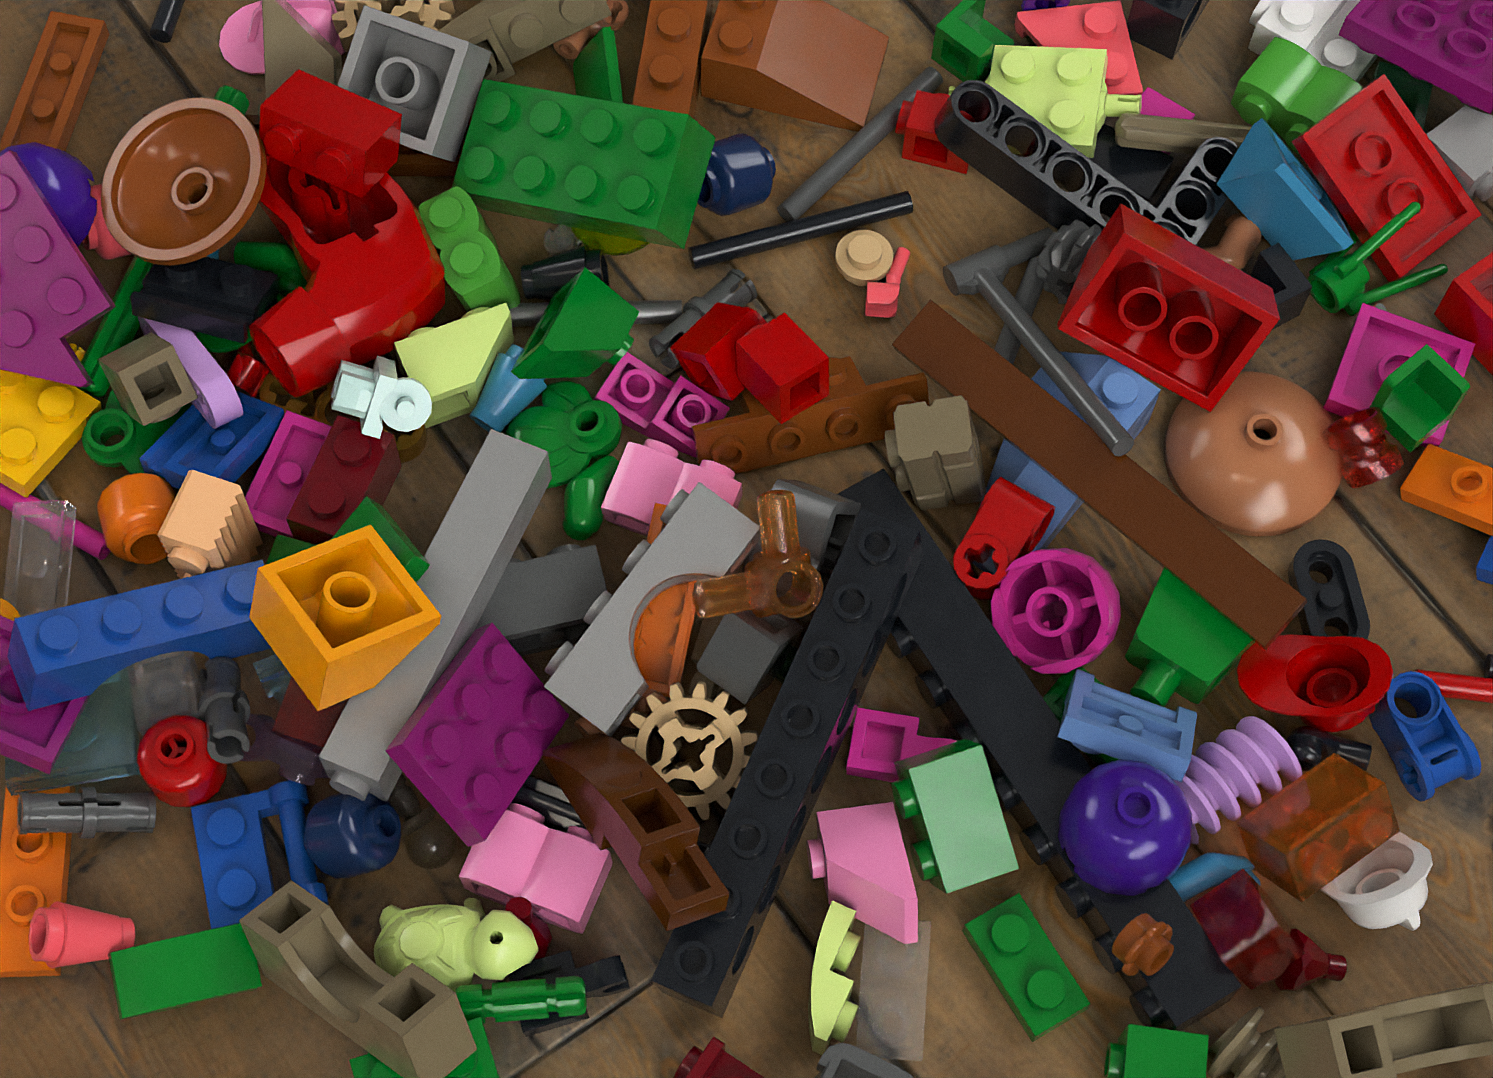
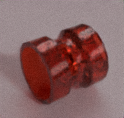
[1324,407,1404,488]

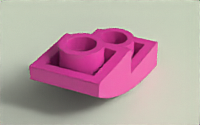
[593,352,730,458]

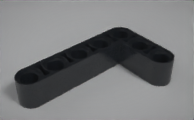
[934,80,1239,245]

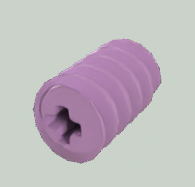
[1173,716,1302,845]

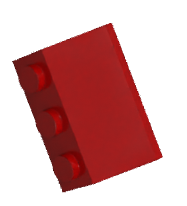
[1057,204,1280,412]

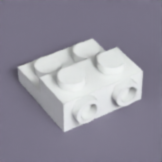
[1248,0,1378,83]

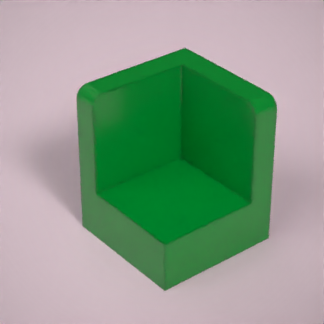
[931,0,1014,82]
[1367,344,1470,453]

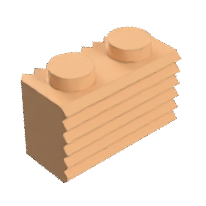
[157,470,263,579]

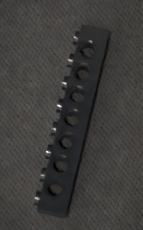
[651,509,924,1018]

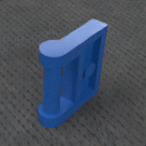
[191,780,329,929]

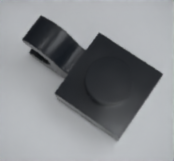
[508,950,630,1037]

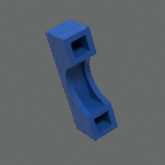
[7,560,271,711]

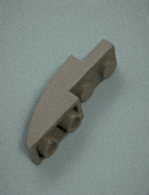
[438,0,612,91]

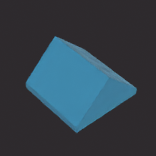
[1217,118,1354,260]

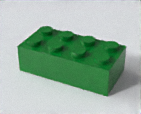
[452,79,716,249]

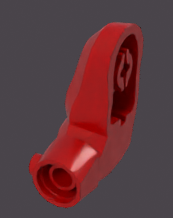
[249,156,445,398]

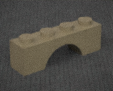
[239,880,477,1078]
[1274,981,1493,1078]

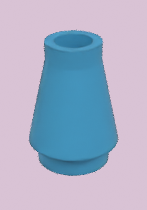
[469,344,547,433]

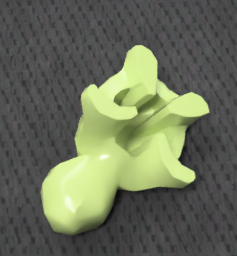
[374,898,539,992]

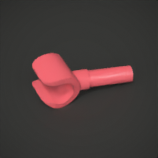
[865,247,910,318]

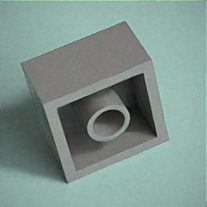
[337,5,492,162]

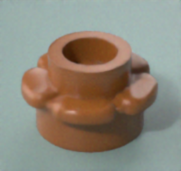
[1112,913,1174,976]

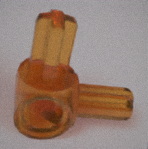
[692,490,823,618]

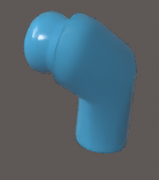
[1168,852,1261,903]

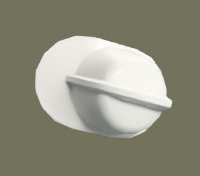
[1297,816,1433,931]

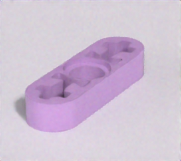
[138,317,243,429]

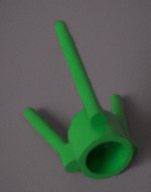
[1307,202,1448,316]

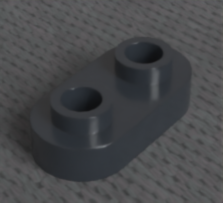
[1288,539,1370,639]

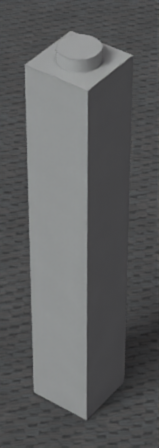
[319,429,552,802]

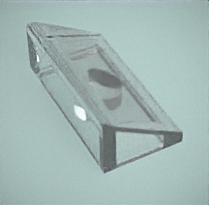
[3,500,77,617]

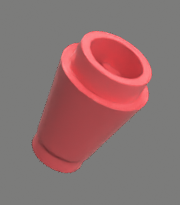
[29,901,135,969]

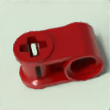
[953,477,1056,600]

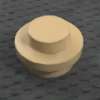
[835,230,893,286]

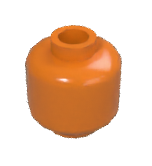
[97,473,176,565]

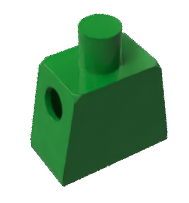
[1125,568,1255,707]

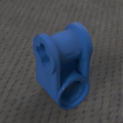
[1369,671,1481,802]

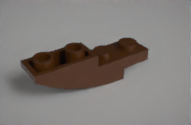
[542,733,730,931]

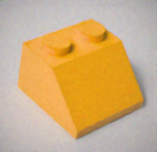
[249,525,441,711]

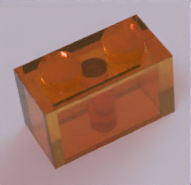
[1236,753,1400,903]

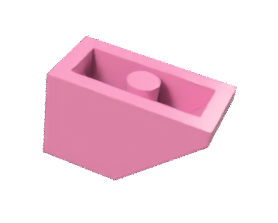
[807,802,918,944]

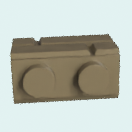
[885,395,987,511]

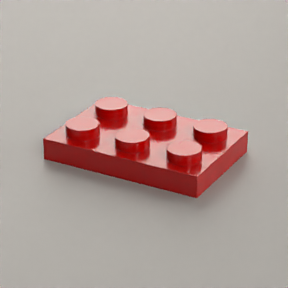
[1291,74,1482,282]

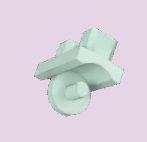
[331,356,432,439]

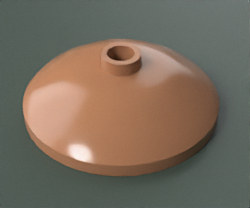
[1164,371,1344,536]

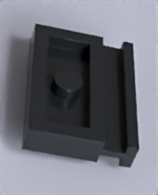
[130,257,279,344]

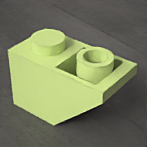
[394,303,514,428]

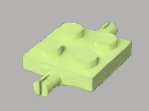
[948,45,1142,158]

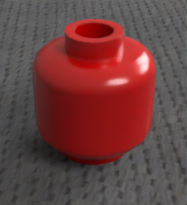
[136,715,228,807]

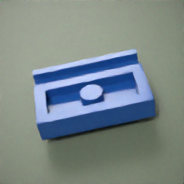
[139,391,285,489]

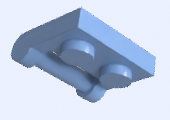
[1058,669,1197,782]

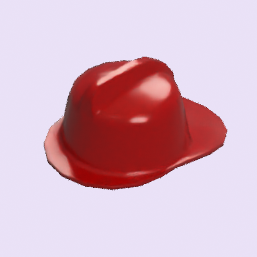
[1236,634,1394,733]

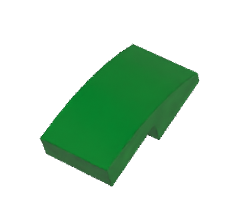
[108,924,262,1020]

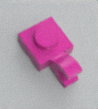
[846,707,957,782]

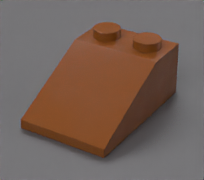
[701,0,889,132]

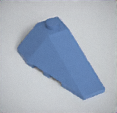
[972,351,1161,575]

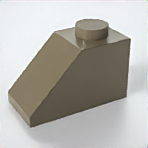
[262,0,343,99]

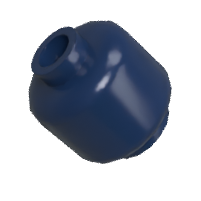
[697,133,776,216]
[303,793,401,879]

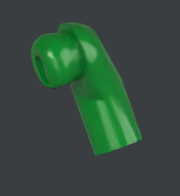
[234,241,307,298]
[562,455,619,541]

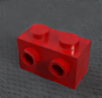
[259,69,402,198]

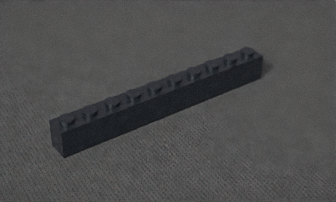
[837,468,1242,1031]

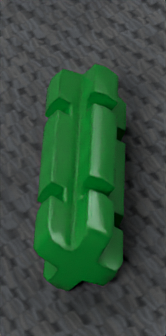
[455,976,587,1024]

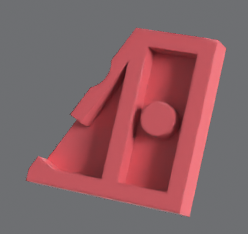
[1014,0,1143,95]

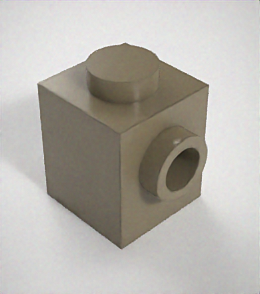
[98,332,198,426]

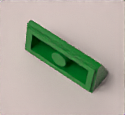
[573,26,623,103]

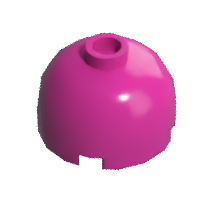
[991,548,1121,674]

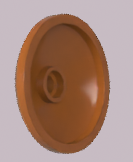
[101,97,267,265]

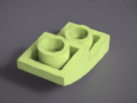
[808,900,861,1055]

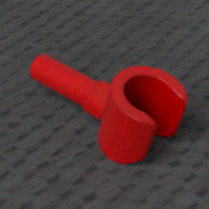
[227,342,270,398]

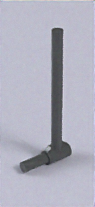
[943,227,1134,456]

